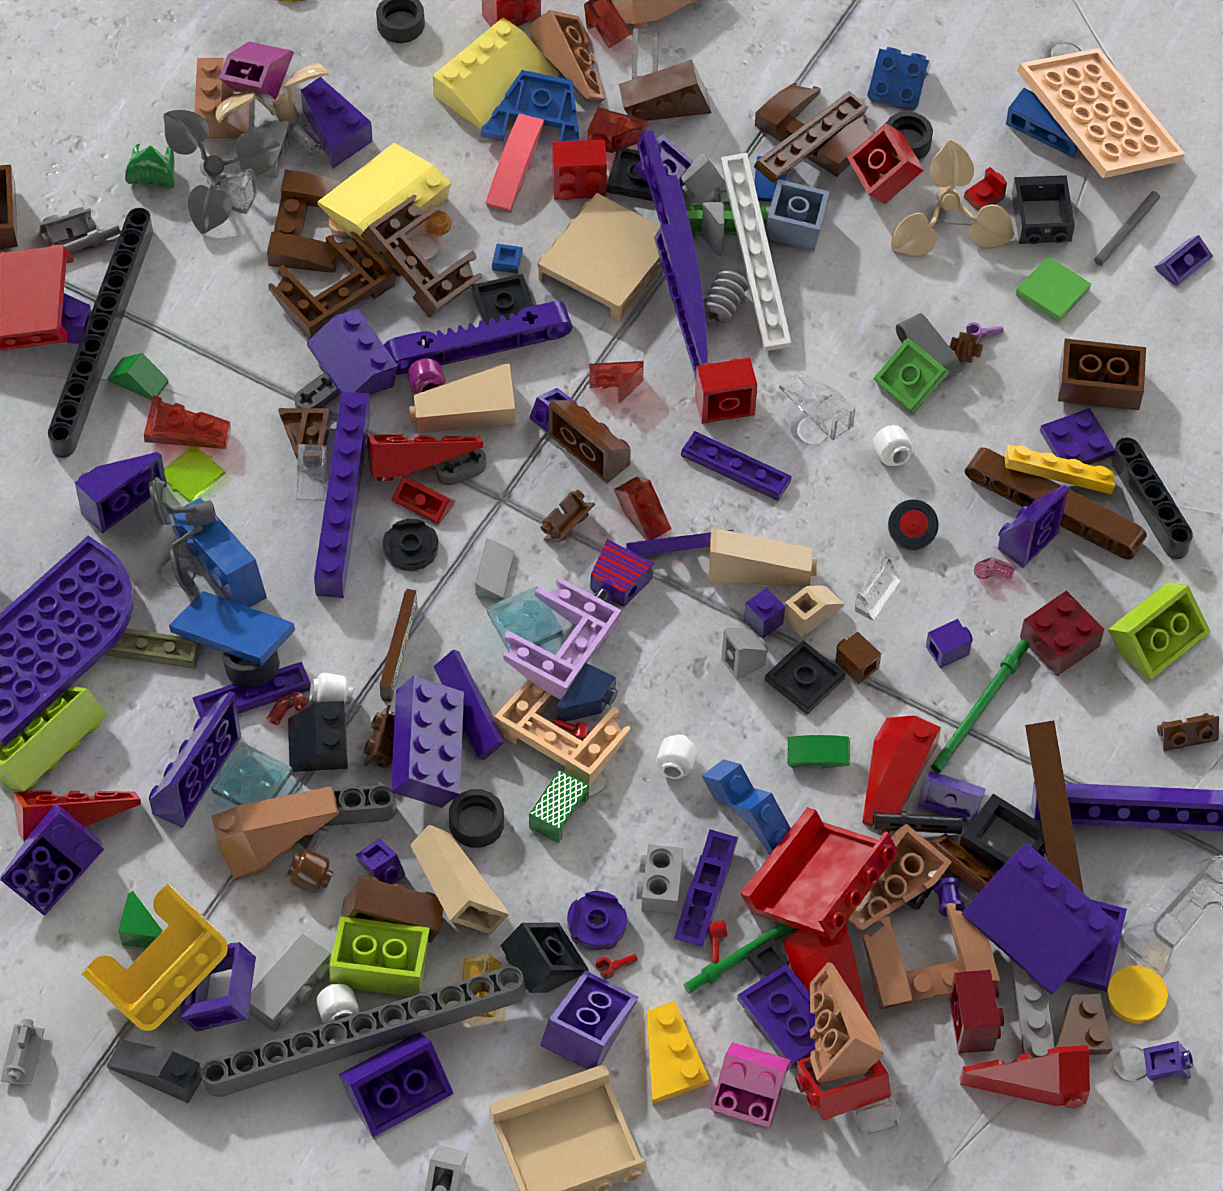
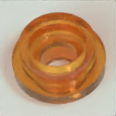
[425,210,451,236]

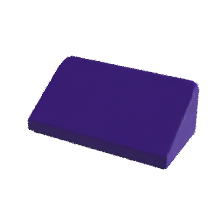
[1154,235,1213,286]

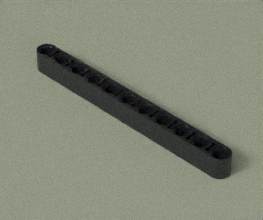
[48,208,153,458]

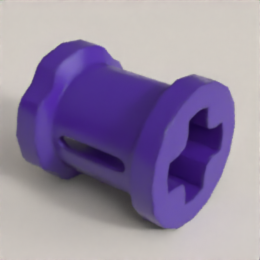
[933,878,965,917]

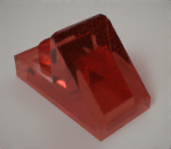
[584,0,631,49]
[589,361,644,404]

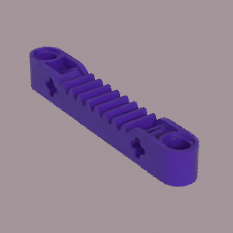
[384,301,573,375]

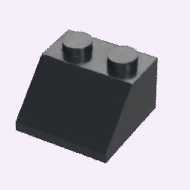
[288,701,348,772]
[500,922,589,993]

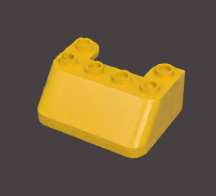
[81,883,228,1031]

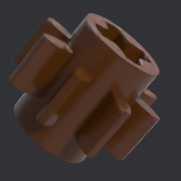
[949,332,983,363]

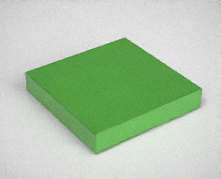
[1016,256,1091,322]
[873,337,949,414]

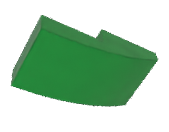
[787,735,850,769]

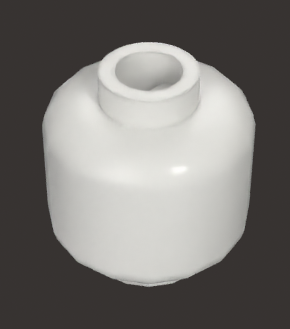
[872,425,913,466]
[309,673,353,705]
[656,735,697,779]
[316,984,359,1024]

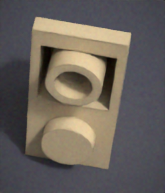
[784,585,844,638]

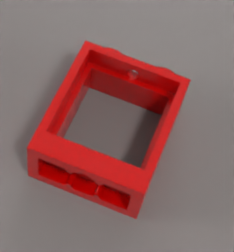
[795,1057,892,1121]

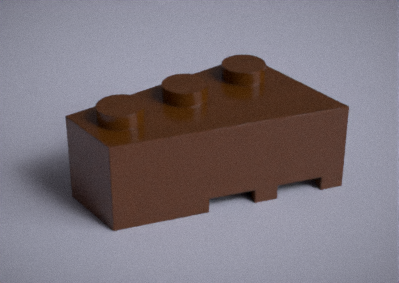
[619,59,712,123]
[341,876,444,943]

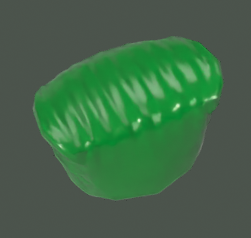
[125,144,175,189]

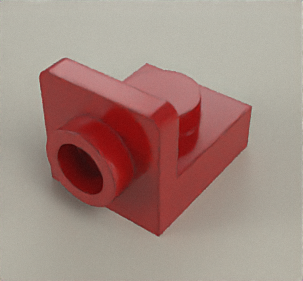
[964,167,1007,211]

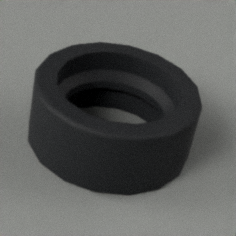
[376,0,425,43]
[886,111,933,160]
[222,650,280,687]
[449,789,504,848]

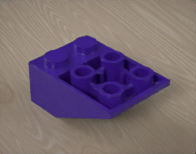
[0,804,104,916]

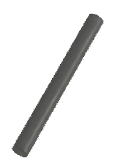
[1094,191,1160,266]

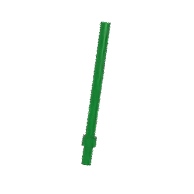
[931,640,1030,773]
[683,923,795,994]

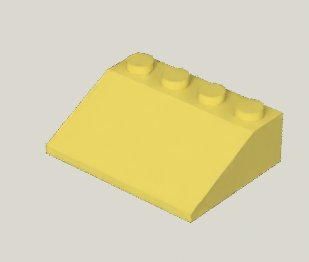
[432,17,560,130]
[317,143,451,247]

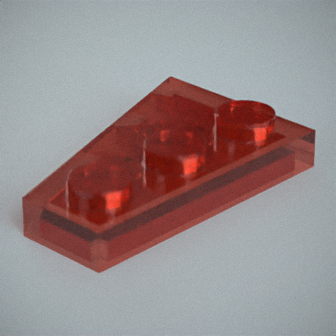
[144,395,231,449]

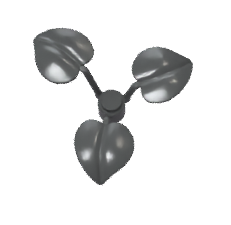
[163,110,281,234]
[148,477,217,595]

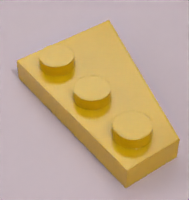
[646,1001,710,1105]

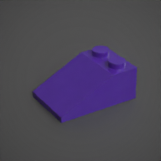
[75,452,167,534]
[997,485,1069,568]
[540,971,638,1070]

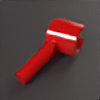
[552,718,590,741]
[709,920,728,964]
[595,954,638,979]

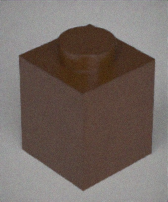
[835,632,881,684]

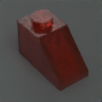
[587,107,647,153]
[614,476,672,540]

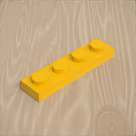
[1004,445,1115,495]

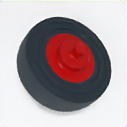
[888,499,939,550]

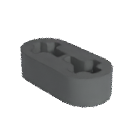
[294,373,339,408]
[436,449,486,485]

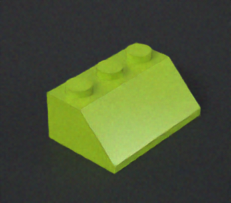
[1108,582,1211,680]
[329,916,430,997]

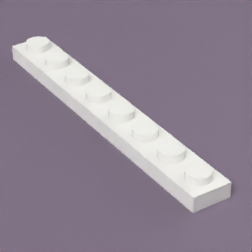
[721,153,791,352]

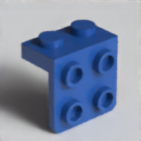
[867,47,931,110]

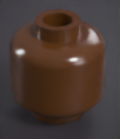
[287,849,333,894]

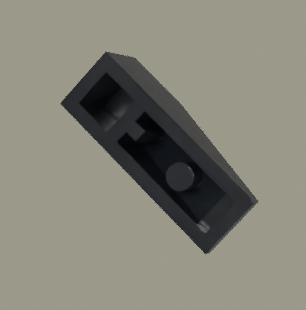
[107,1040,202,1104]

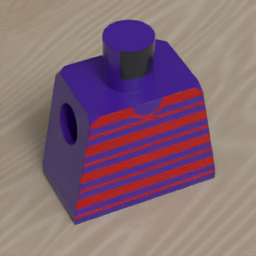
[590,539,654,606]

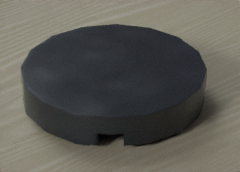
[383,519,439,571]

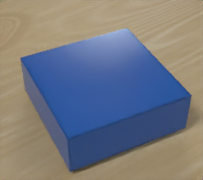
[492,244,523,274]

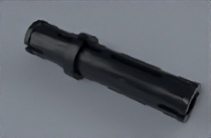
[872,811,963,835]

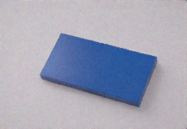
[169,591,295,666]

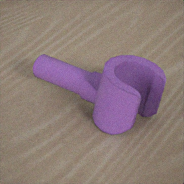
[966,322,1004,343]

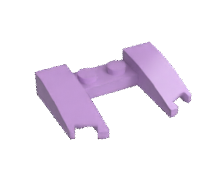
[503,578,621,700]

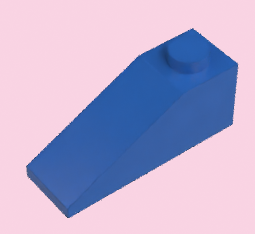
[1006,88,1077,158]

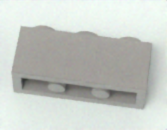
[248,933,331,1032]

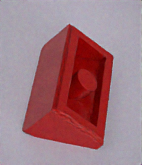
[391,476,455,524]

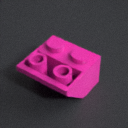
[711,1042,791,1128]

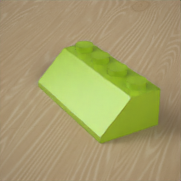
[0,686,108,792]

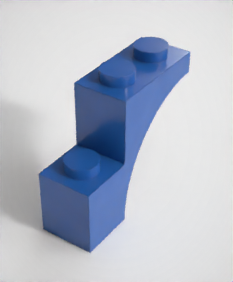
[702,759,791,856]

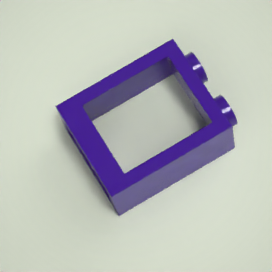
[179,942,256,1032]

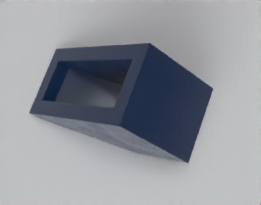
[557,663,618,722]

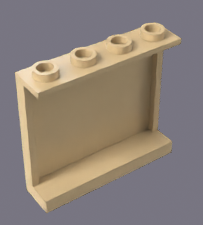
[537,193,663,322]
[489,1064,645,1191]

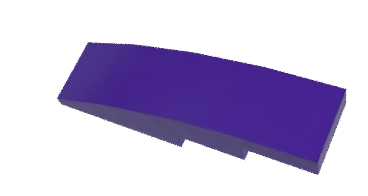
[674,829,738,947]

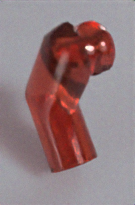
[267,691,308,725]

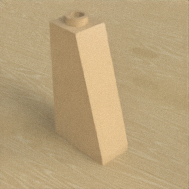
[409,364,516,433]
[708,528,817,587]
[410,825,510,935]

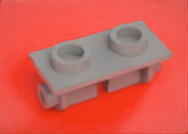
[39,207,96,245]
[1,1019,45,1085]

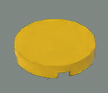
[1106,965,1168,1025]

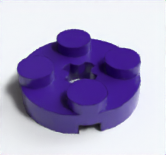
[567,891,627,950]

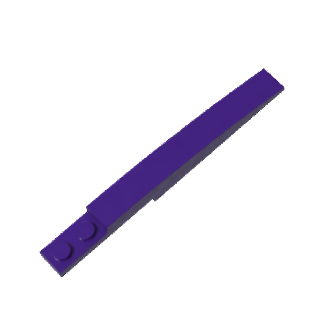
[637,130,708,379]

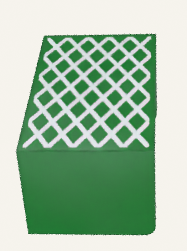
[529,770,589,843]

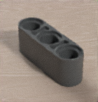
[895,313,962,382]
[323,785,396,826]

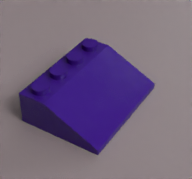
[149,691,242,828]
[961,843,1117,995]

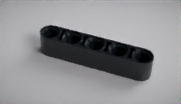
[1112,437,1193,559]

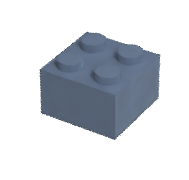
[765,179,829,251]

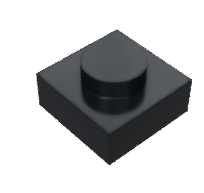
[747,939,790,979]

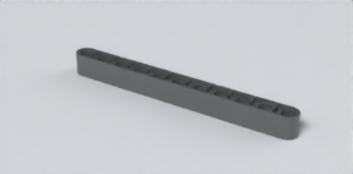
[201,966,526,1097]

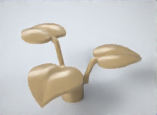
[216,63,329,124]
[891,139,1015,256]

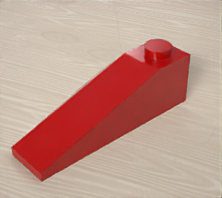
[367,434,483,481]
[862,715,941,833]
[13,790,141,842]
[783,923,870,1022]
[959,1045,1090,1108]

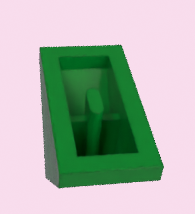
[107,353,169,402]
[118,891,163,948]

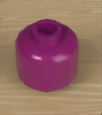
[407,358,446,395]

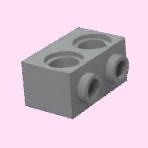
[636,844,684,914]

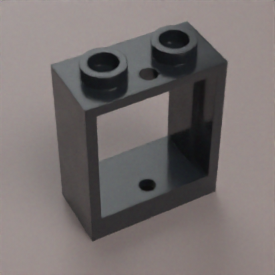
[1011,175,1075,244]
[959,793,1047,873]

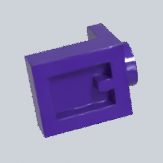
[530,388,577,433]
[355,839,405,885]
[1143,1041,1194,1081]

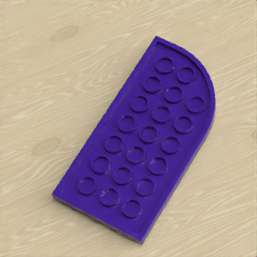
[0,535,134,746]

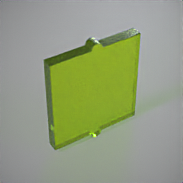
[164,445,226,503]

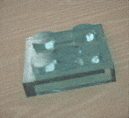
[487,586,563,652]
[211,742,293,806]

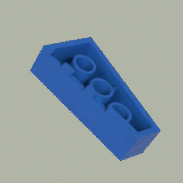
[172,497,267,607]

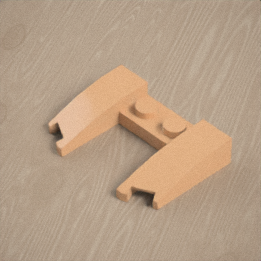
[494,680,631,787]

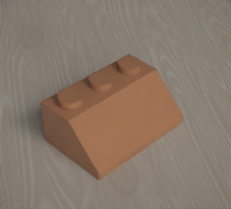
[194,58,250,138]

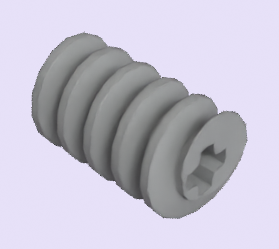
[703,267,749,325]

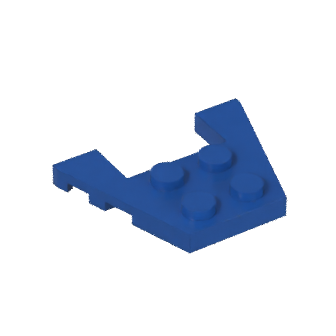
[481,70,580,141]

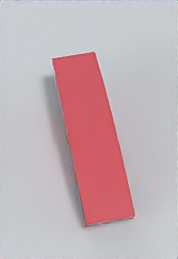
[485,114,545,212]

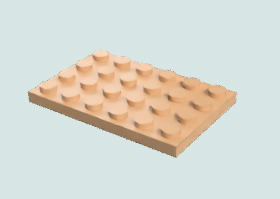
[1017,48,1185,178]

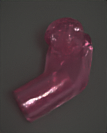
[974,557,1016,579]

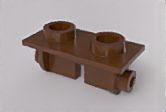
[540,490,596,542]
[363,705,395,768]
[1157,713,1219,751]

